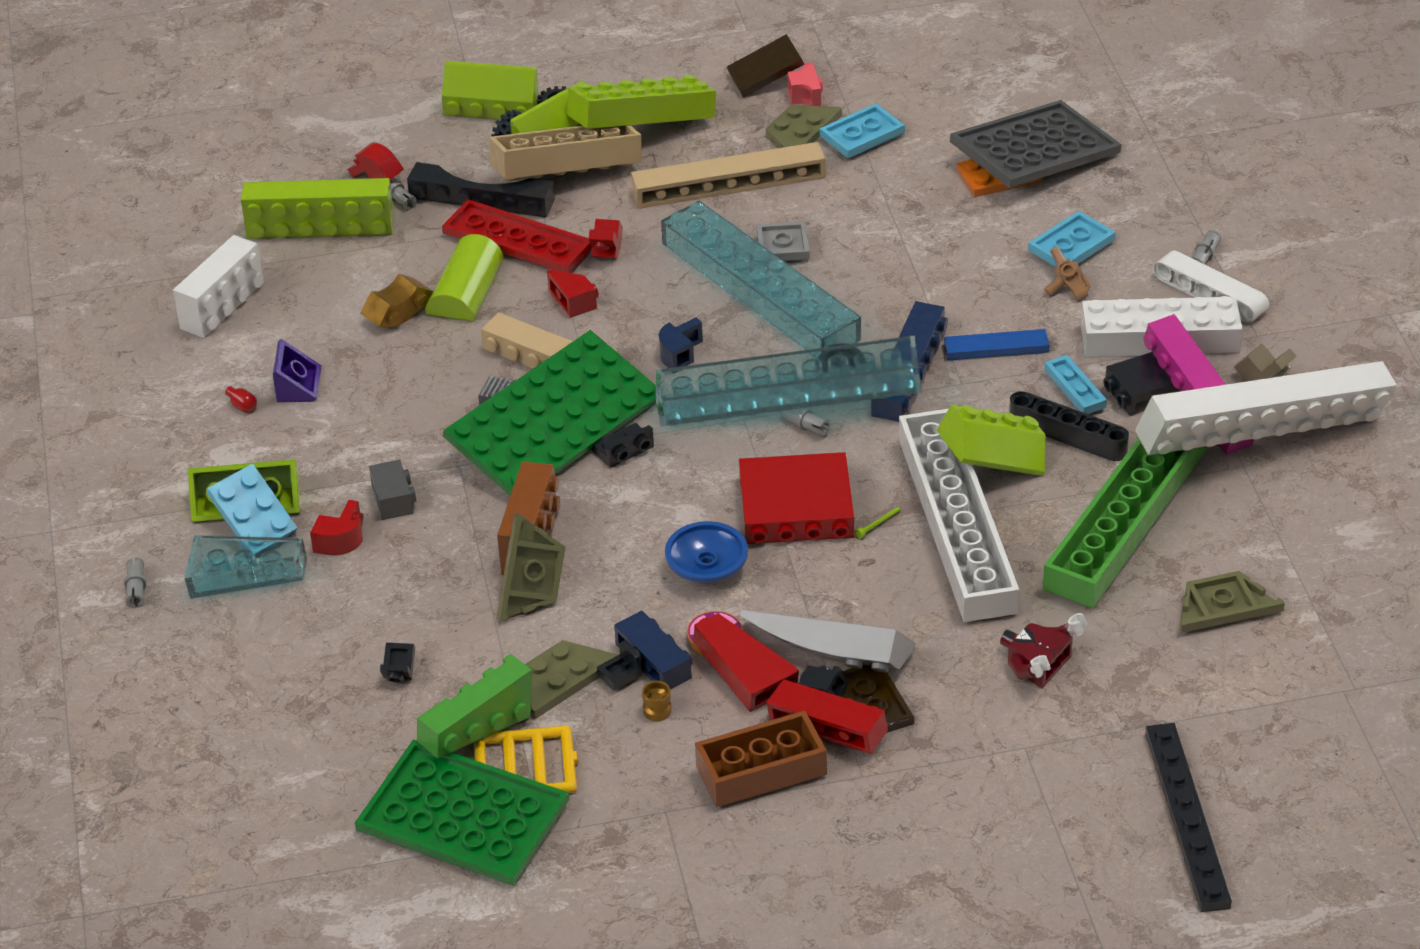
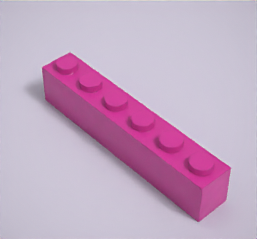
[1143,314,1254,455]

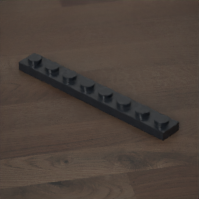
[1145,723,1232,912]

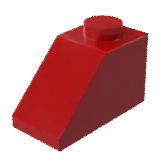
[547,270,599,318]

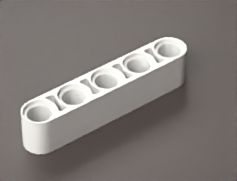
[1153,250,1269,323]

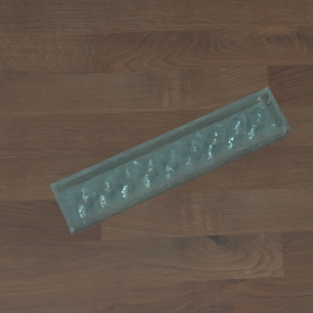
[661,201,861,358]
[656,335,922,427]

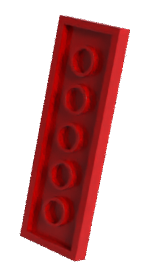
[442,199,592,273]

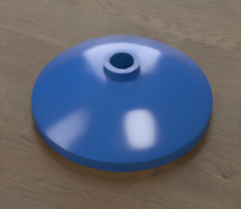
[665,521,748,583]

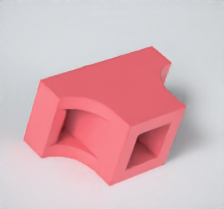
[788,62,823,106]

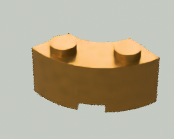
[360,274,433,328]

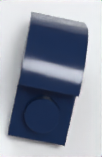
[659,317,703,373]

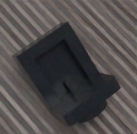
[597,641,642,691]
[380,642,416,683]

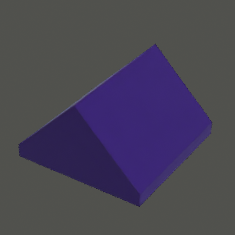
[273,339,322,402]

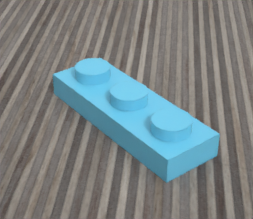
[1044,355,1107,414]

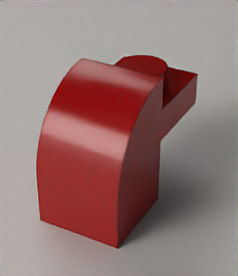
[347,143,404,180]
[588,219,623,259]
[310,500,364,555]

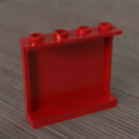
[739,452,854,544]

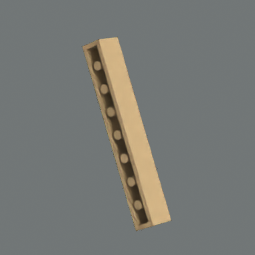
[631,142,826,208]

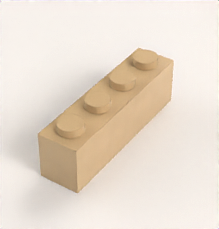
[481,312,573,368]

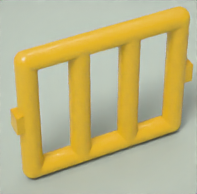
[474,725,578,793]

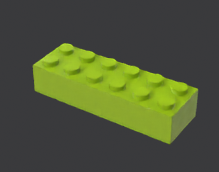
[567,75,716,129]
[241,178,394,239]

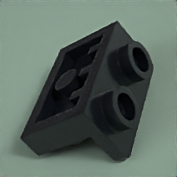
[592,422,654,468]

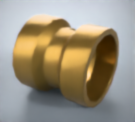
[642,681,672,721]

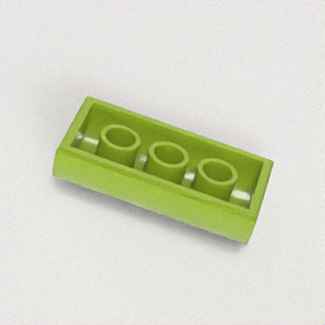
[426,234,504,321]

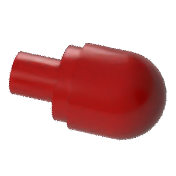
[225,386,257,413]

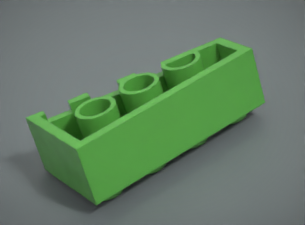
[417,654,532,758]

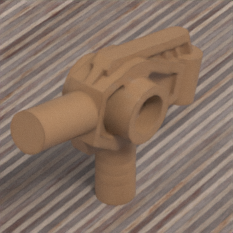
[1044,247,1091,301]

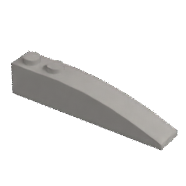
[740,610,916,672]

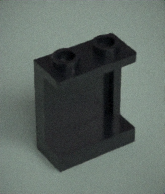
[1103,352,1180,416]

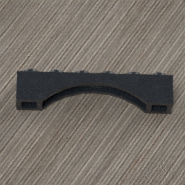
[407,162,555,218]

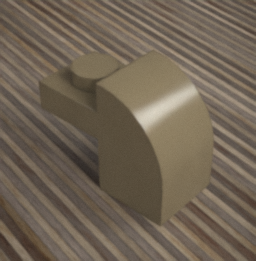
[1234,344,1296,382]

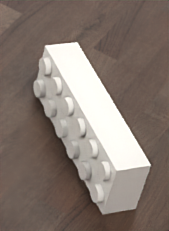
[1081,296,1242,357]

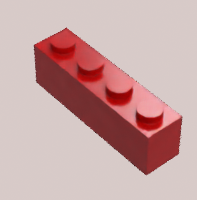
[766,679,888,754]

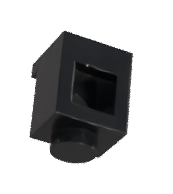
[798,665,849,697]

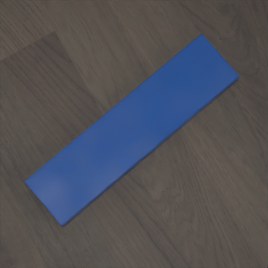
[944,329,1050,360]

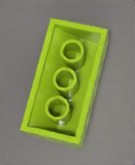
[441,61,539,119]
[510,80,586,134]
[937,404,1045,476]
[187,459,300,522]

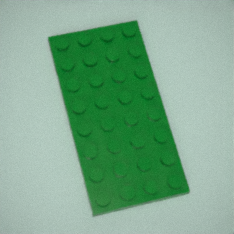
[443,330,664,495]

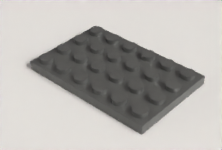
[949,100,1122,188]

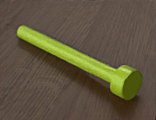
[854,507,901,539]

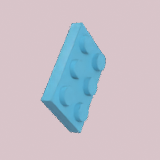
[819,103,905,158]
[1028,211,1116,267]
[206,464,297,557]

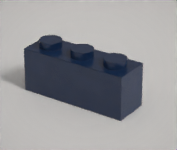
[614,610,693,689]

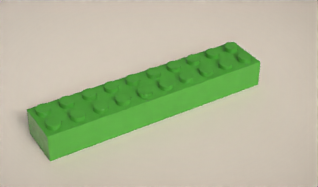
[1043,438,1208,608]

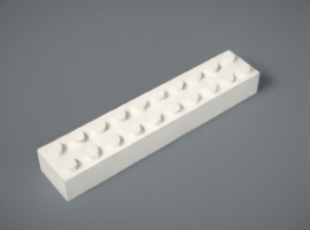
[1135,361,1397,455]
[899,409,1019,622]

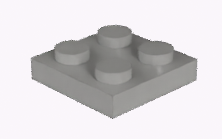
[756,221,810,262]

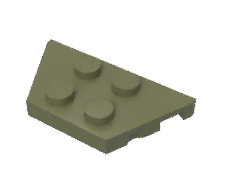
[766,105,842,148]
[497,513,566,621]
[1180,571,1285,633]
[525,640,617,719]

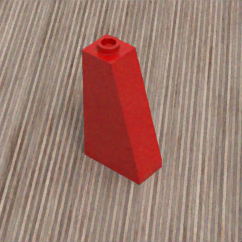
[693,613,799,712]

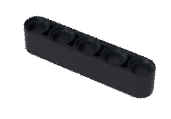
[1009,391,1129,461]

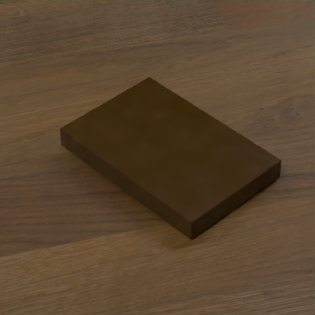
[726,34,804,98]
[842,665,915,733]

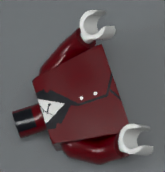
[1000,613,1088,688]

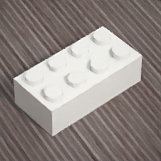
[173,235,264,338]

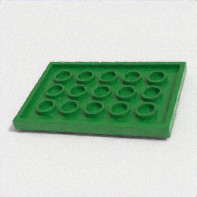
[355,739,569,886]

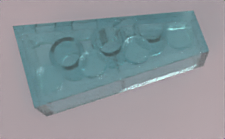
[184,535,307,599]

